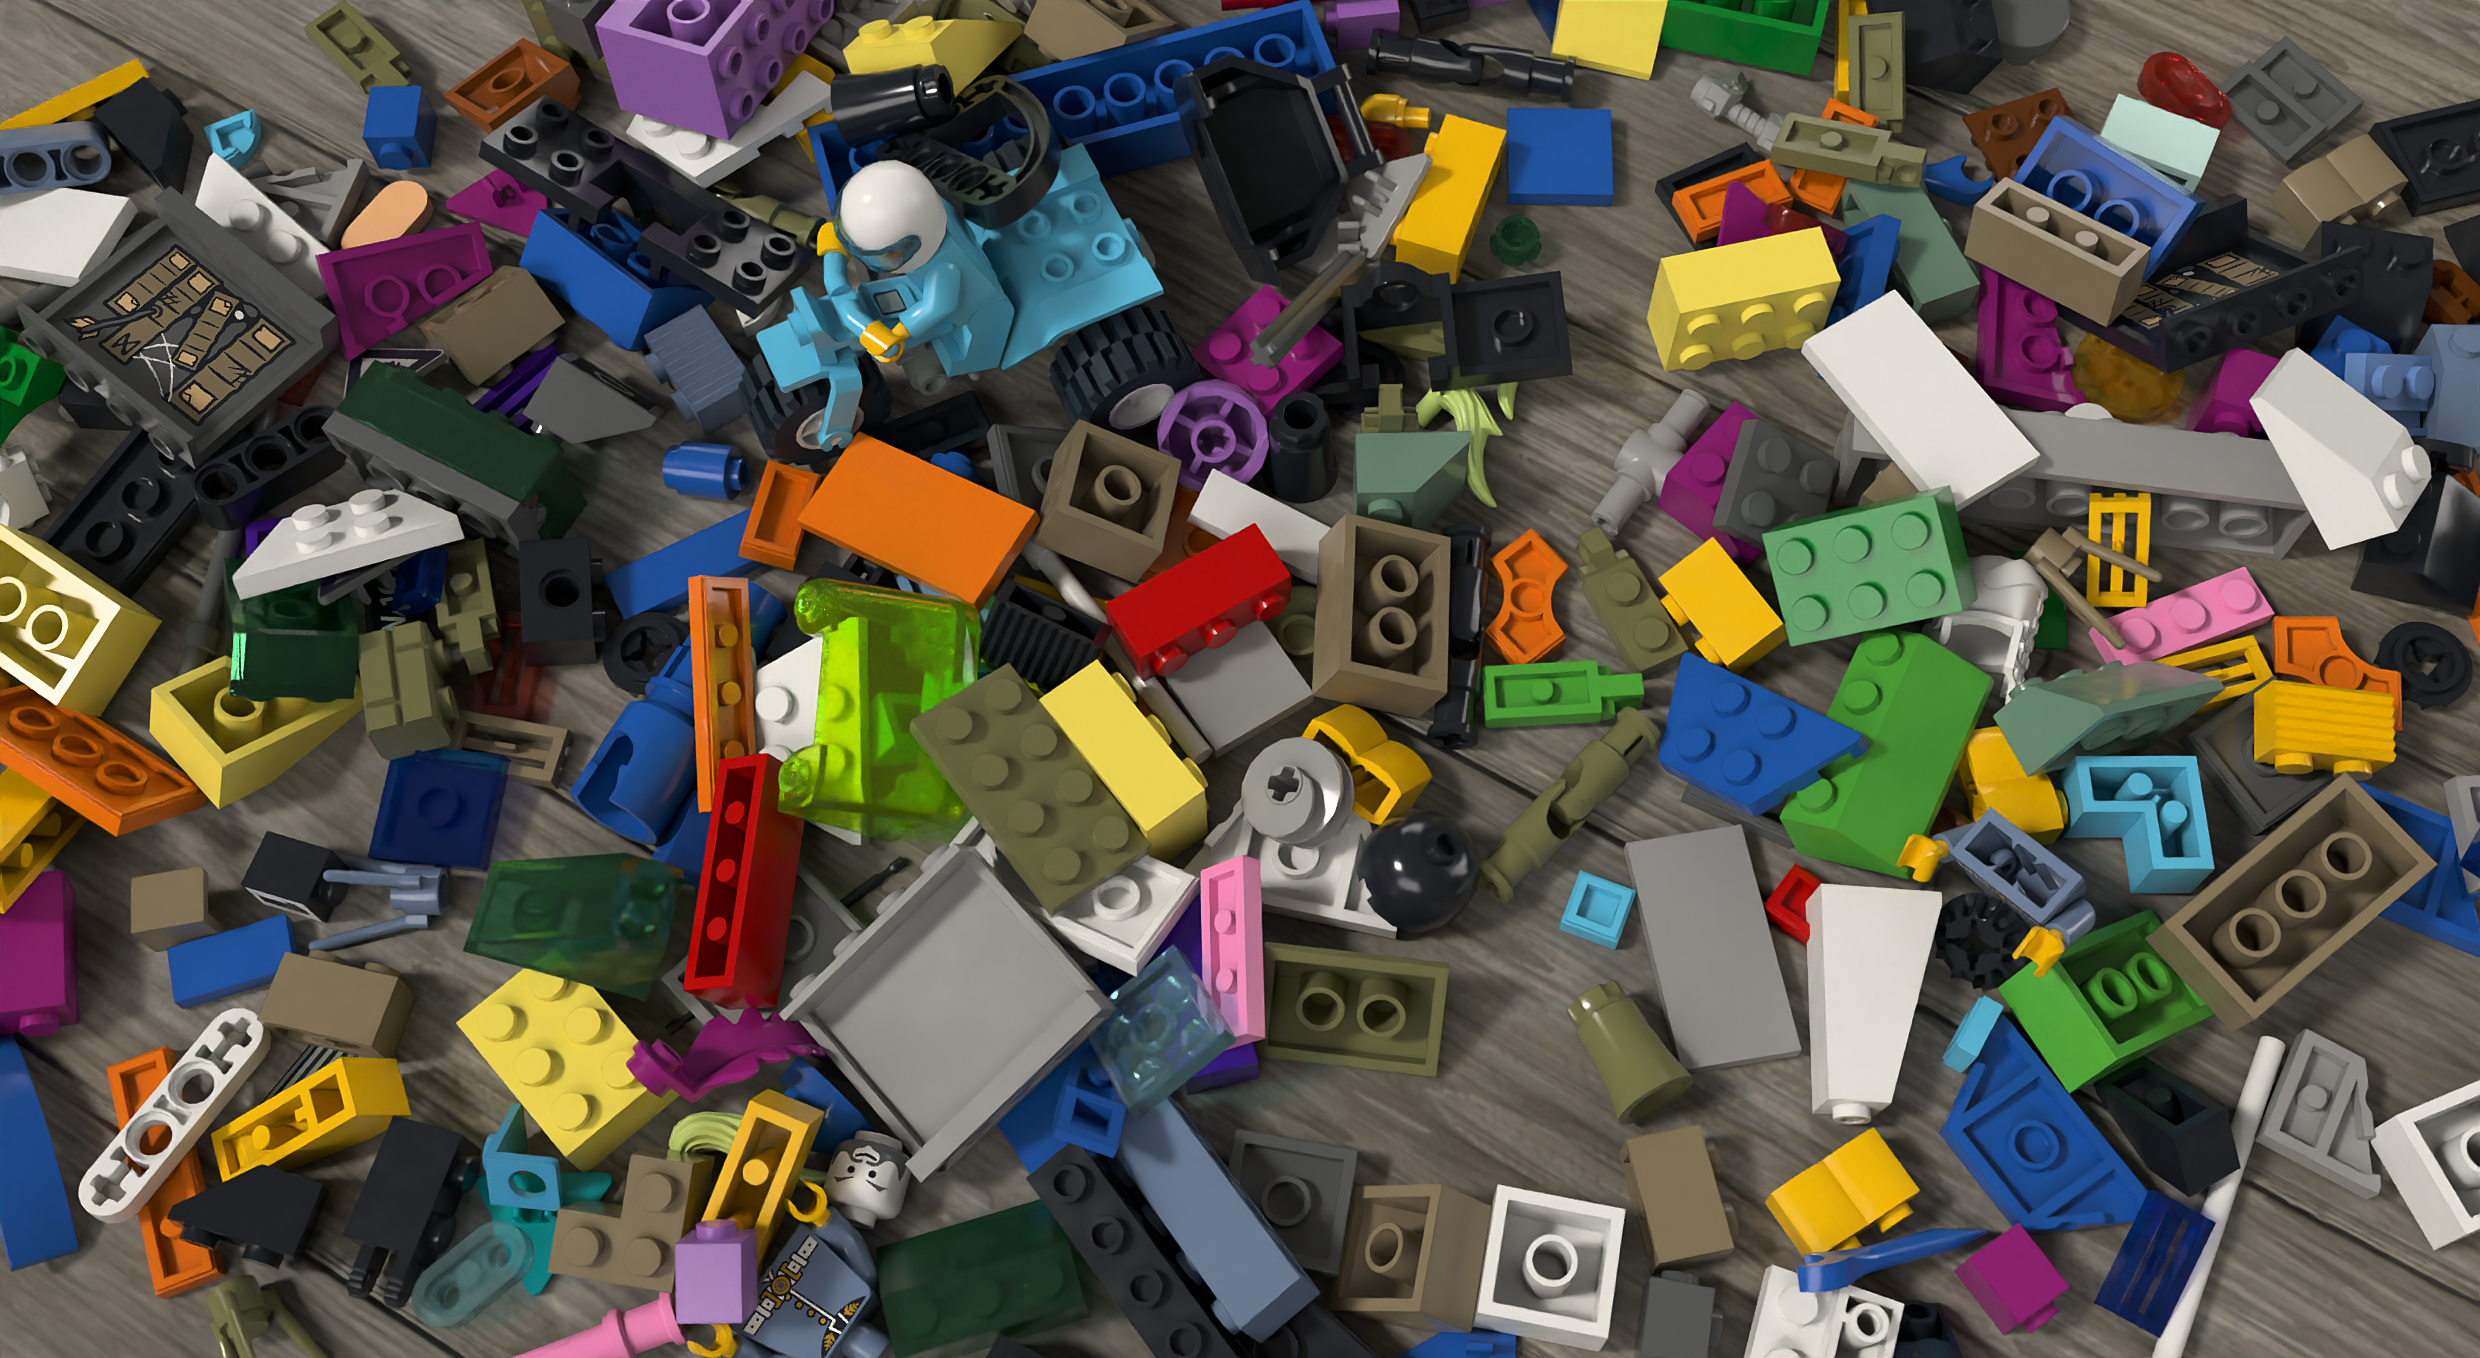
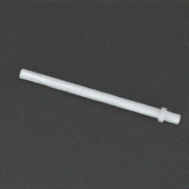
[2147,1036,2286,1358]

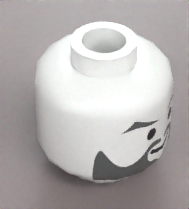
[824,1131,911,1229]

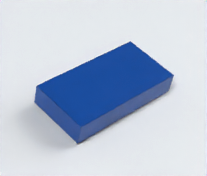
[167,914,298,1009]

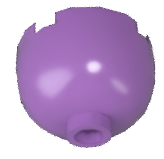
[1157,379,1269,492]

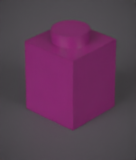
[1954,1223,2070,1335]

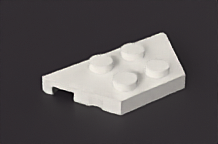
[195,152,332,305]
[232,489,464,600]
[753,619,870,845]
[1179,799,1397,939]

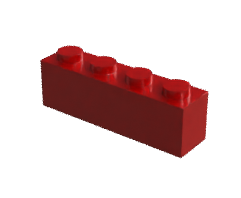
[683,753,811,1010]

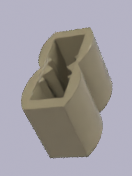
[2270,134,2409,244]

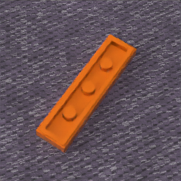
[688,575,757,813]
[106,1046,226,1299]

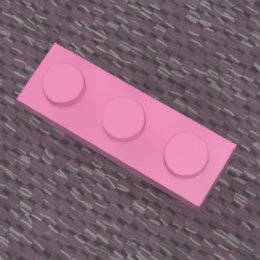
[2088,566,2275,665]
[1200,855,1266,1052]

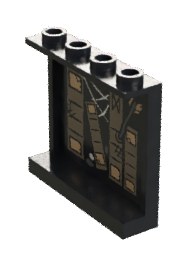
[2054,193,2364,374]

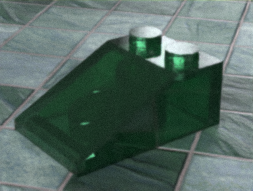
[223,558,359,703]
[463,853,685,1001]

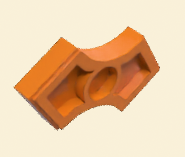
[1484,528,1569,665]
[2272,616,2403,734]

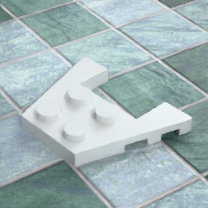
[626,70,832,189]

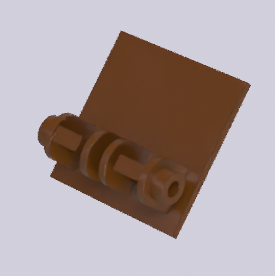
[1963,87,2078,183]

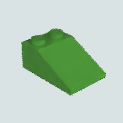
[1997,909,2215,1093]

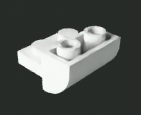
[1744,1265,1904,1358]

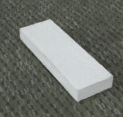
[1187,469,1331,587]

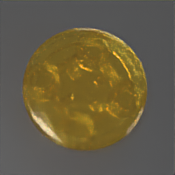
[2070,333,2185,425]

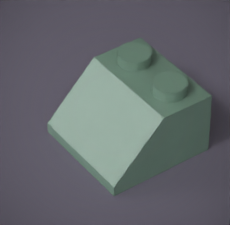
[1353,431,1470,531]

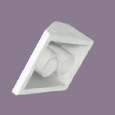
[2249,348,2432,550]

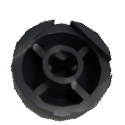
[1356,810,1480,933]

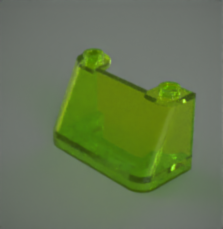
[778,578,981,842]

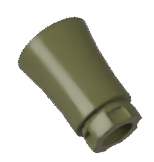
[1567,980,1694,1124]

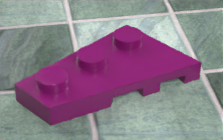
[315,221,493,361]
[1975,263,2087,414]

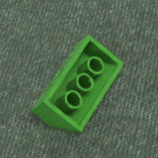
[1779,628,1994,880]

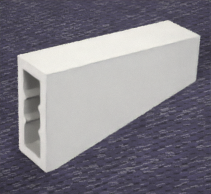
[1805,883,1942,1125]

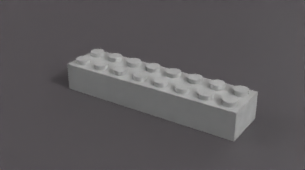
[1830,404,2313,560]

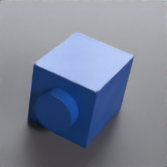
[362,86,438,170]

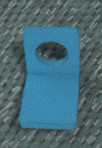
[482,1103,564,1211]

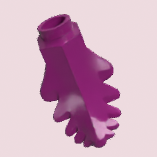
[626,1007,833,1103]

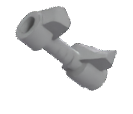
[1690,70,1786,158]

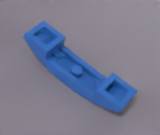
[1052,965,1154,1158]
[0,1033,78,1272]

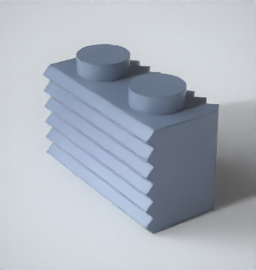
[643,304,746,435]

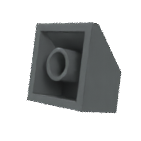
[522,351,668,445]

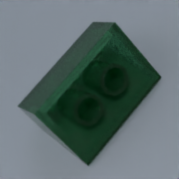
[876,1199,1091,1358]

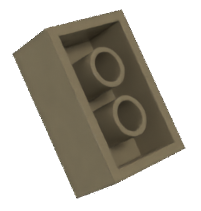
[1312,513,1451,718]

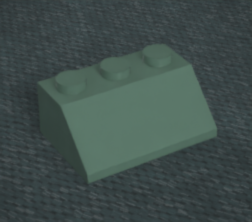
[1993,660,2225,777]

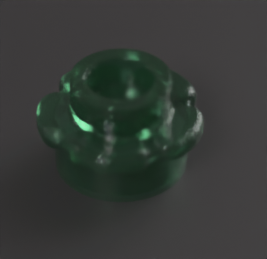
[1489,215,1542,266]

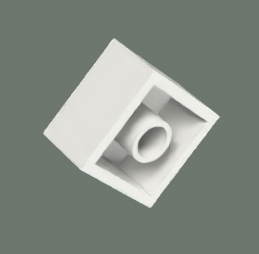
[2369,1080,2480,1250]
[1472,1185,1626,1352]

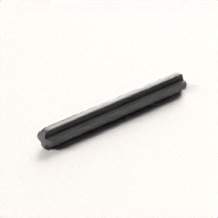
[1249,250,1366,369]

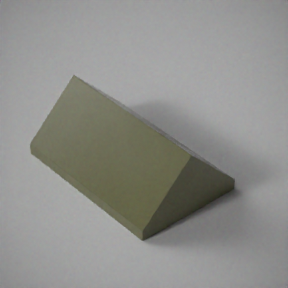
[1255,942,1449,1077]

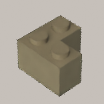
[548,1146,715,1293]

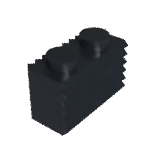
[972,578,1113,695]

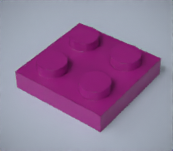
[1191,284,1345,427]

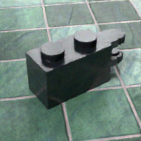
[343,1115,481,1310]

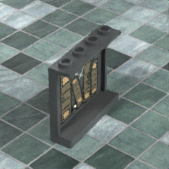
[16,186,341,469]

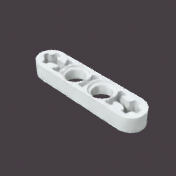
[78,1008,271,1224]

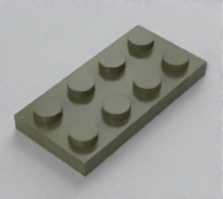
[909,663,1151,917]

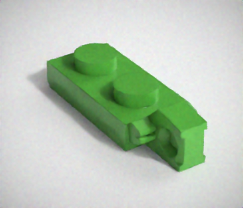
[1482,660,1645,728]

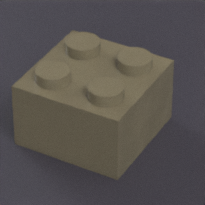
[1032,419,1182,583]

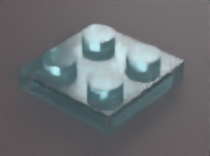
[1088,944,1237,1119]

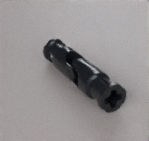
[1367,28,1577,103]
[1426,523,1492,750]

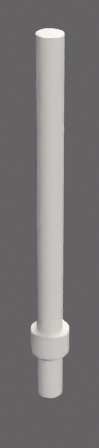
[1020,531,1213,764]

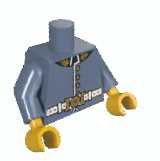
[1896,807,2096,978]
[687,1179,895,1358]

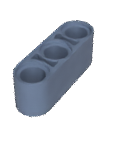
[0,121,111,195]

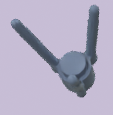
[309,854,449,951]

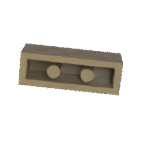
[1964,177,2151,327]

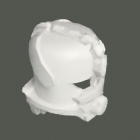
[1921,555,2048,705]

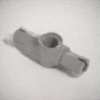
[1591,389,1710,536]

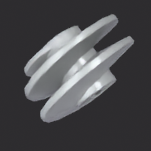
[1241,737,1355,849]

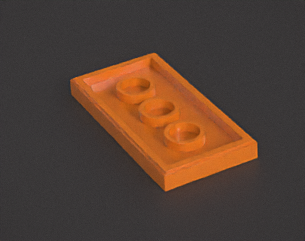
[797,431,1041,613]
[0,684,207,837]

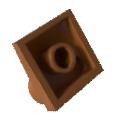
[443,38,581,135]

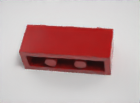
[1105,523,1291,682]

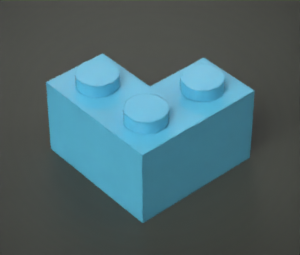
[2055,756,2215,893]

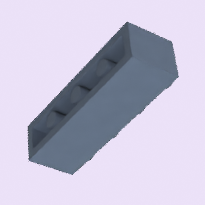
[1108,1087,1321,1343]

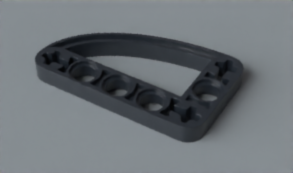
[876,75,1061,230]

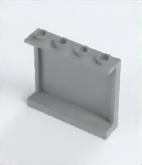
[779,843,1117,1183]

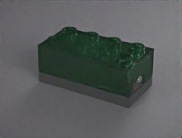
[321,359,588,563]

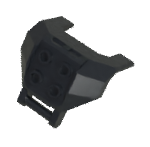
[1172,54,1386,287]

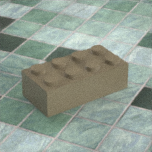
[2144,771,2438,1032]

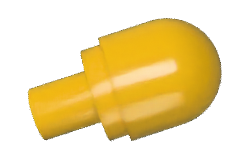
[1360,94,1431,137]

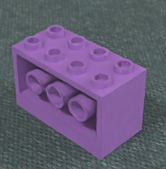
[595,0,834,141]

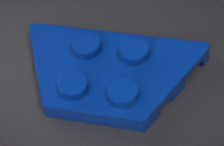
[1658,651,1869,818]
[2356,781,2480,957]
[1939,1014,2163,1236]

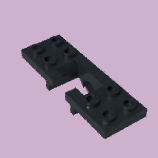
[479,95,814,320]
[1306,262,1573,406]

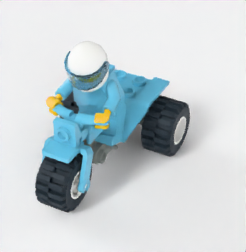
[738,134,1202,466]

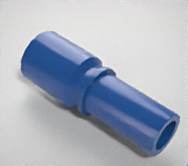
[569,576,788,845]

